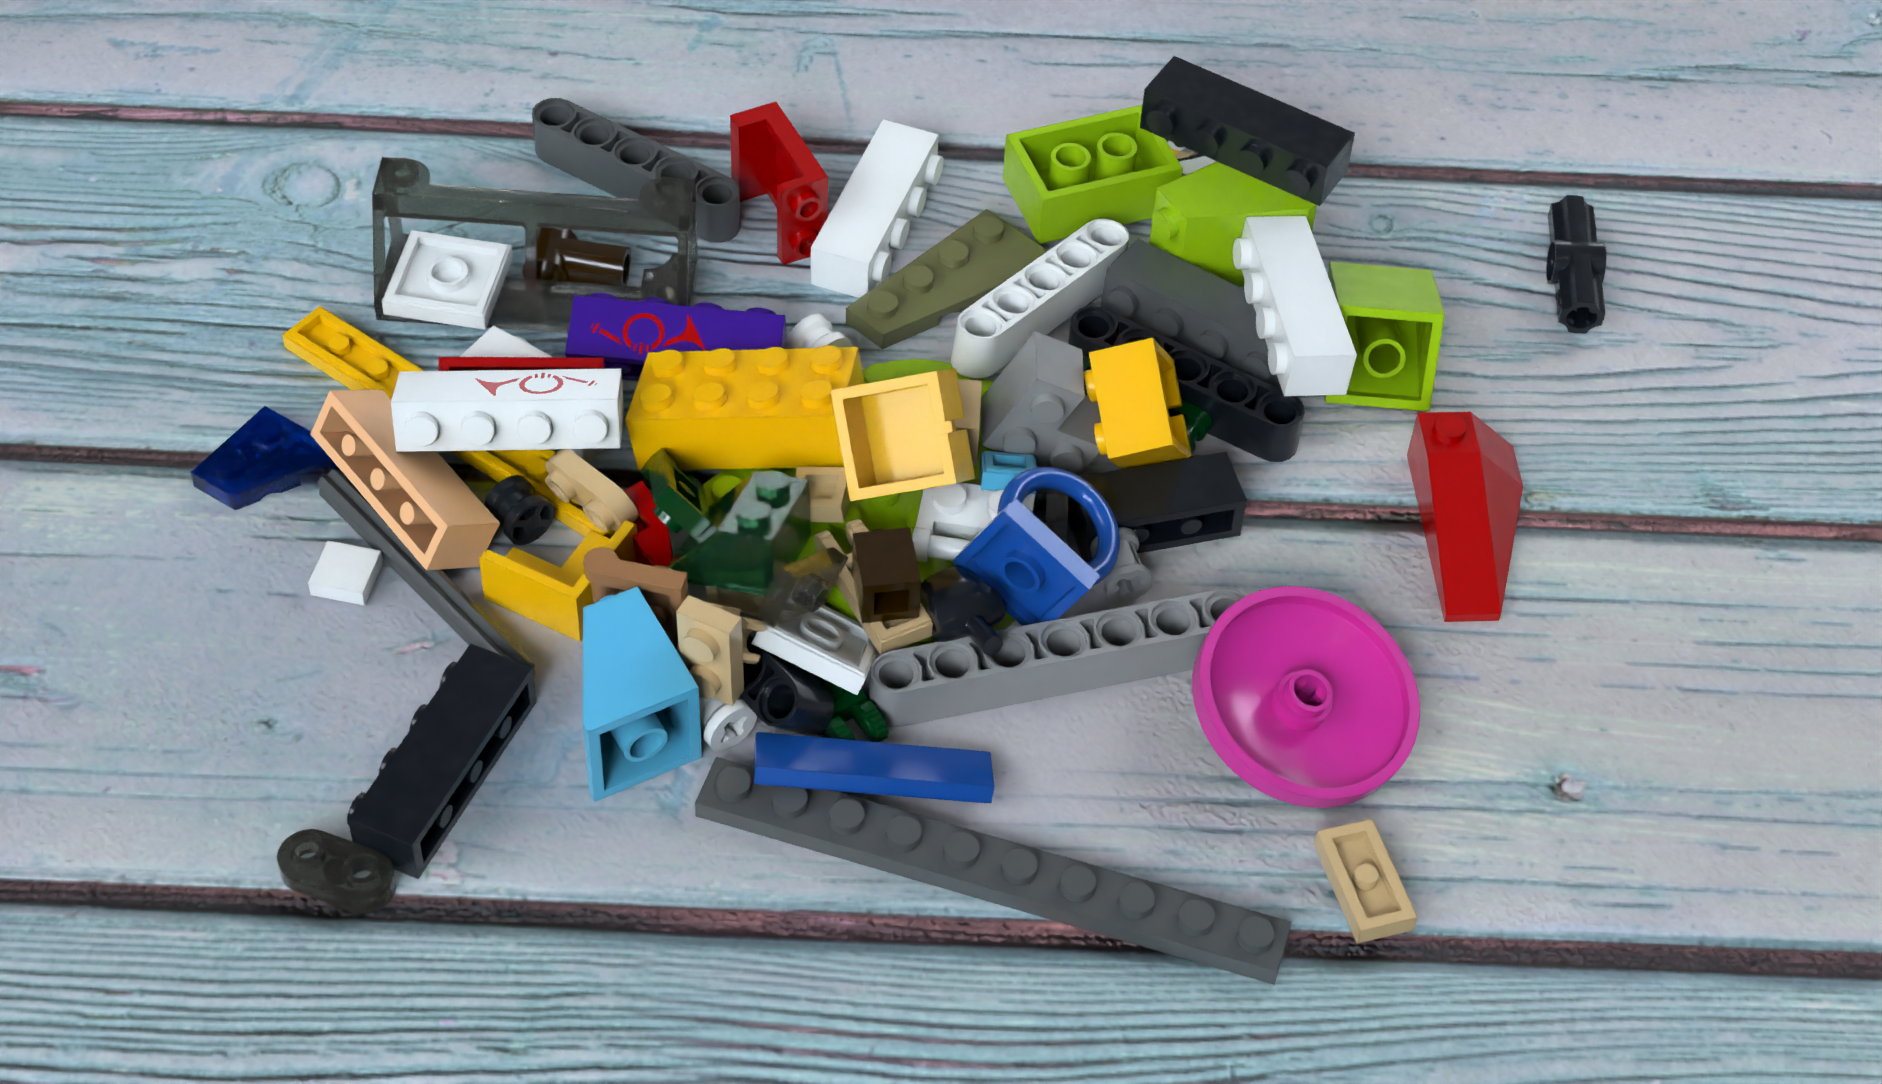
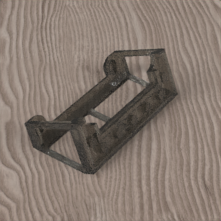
[372,157,699,333]

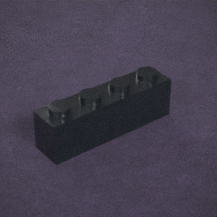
[1140,56,1355,206]
[347,643,537,879]

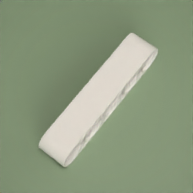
[951,219,1129,379]

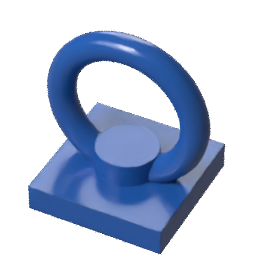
[952,467,1120,626]

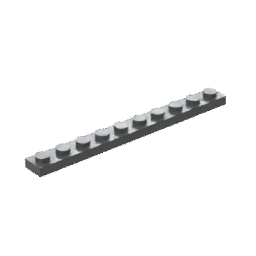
[695,757,1292,985]

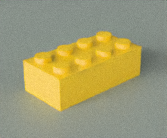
[625,346,865,471]

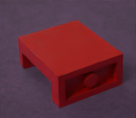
[730,101,828,265]

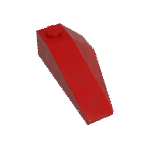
[1407,411,1523,622]

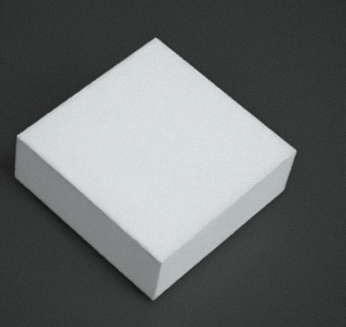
[308,541,383,606]

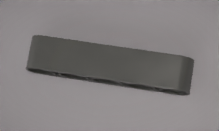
[532,98,740,243]

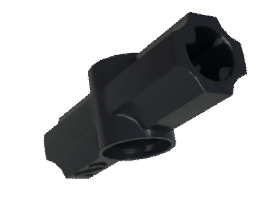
[1546,195,1607,334]

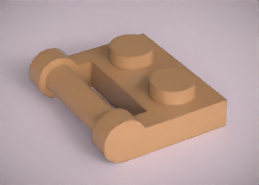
[583,547,688,649]

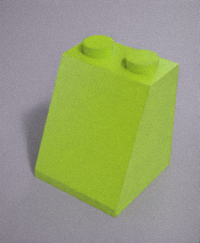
[1149,161,1317,287]
[1324,261,1445,411]

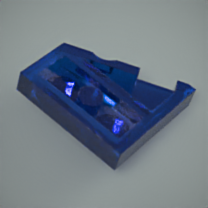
[190,406,340,511]

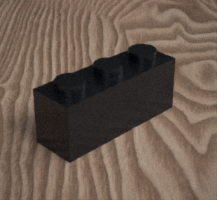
[1065,452,1247,563]

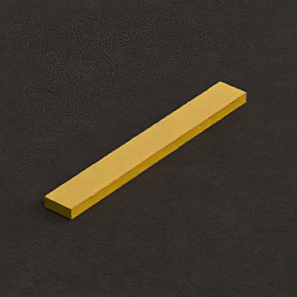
[282,306,616,539]

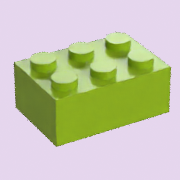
[1003,105,1183,244]

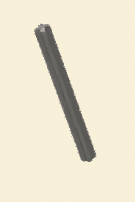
[317,469,536,677]

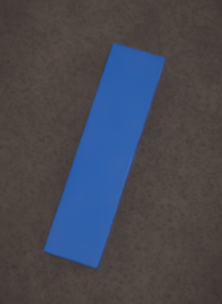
[754,732,995,804]

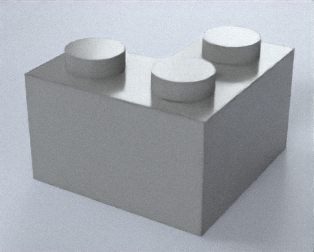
[981,331,1101,476]

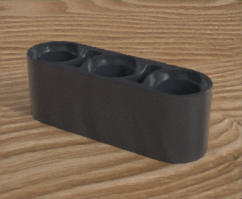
[740,612,834,736]

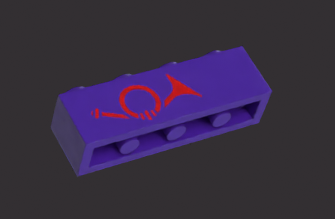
[565,292,787,381]

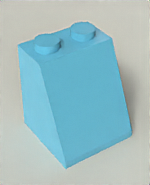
[583,587,702,802]

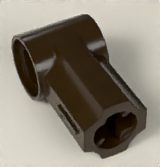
[522,224,631,292]

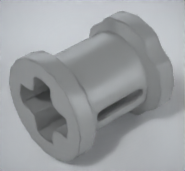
[1089,527,1153,602]

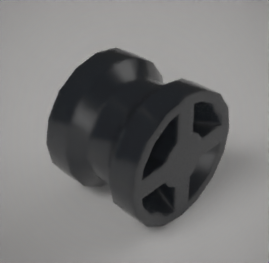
[484,475,555,546]

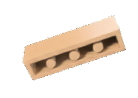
[310,390,500,571]

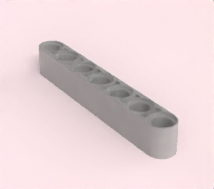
[869,588,1246,727]

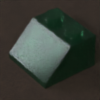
[667,471,811,597]

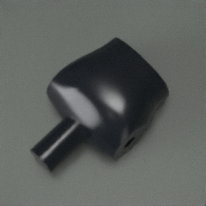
[920,567,1005,656]

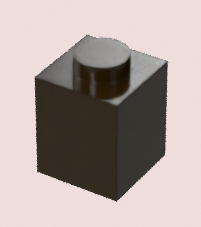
[852,527,921,623]

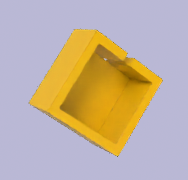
[1084,338,1192,469]
[830,368,975,501]

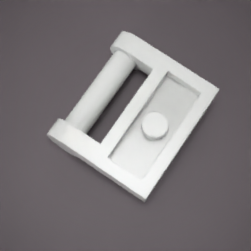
[912,482,1035,563]

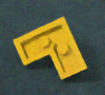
[479,520,637,642]

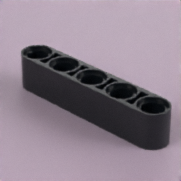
[1068,306,1305,462]

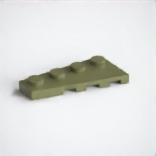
[846,209,1048,349]

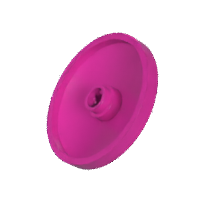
[1192,586,1420,808]

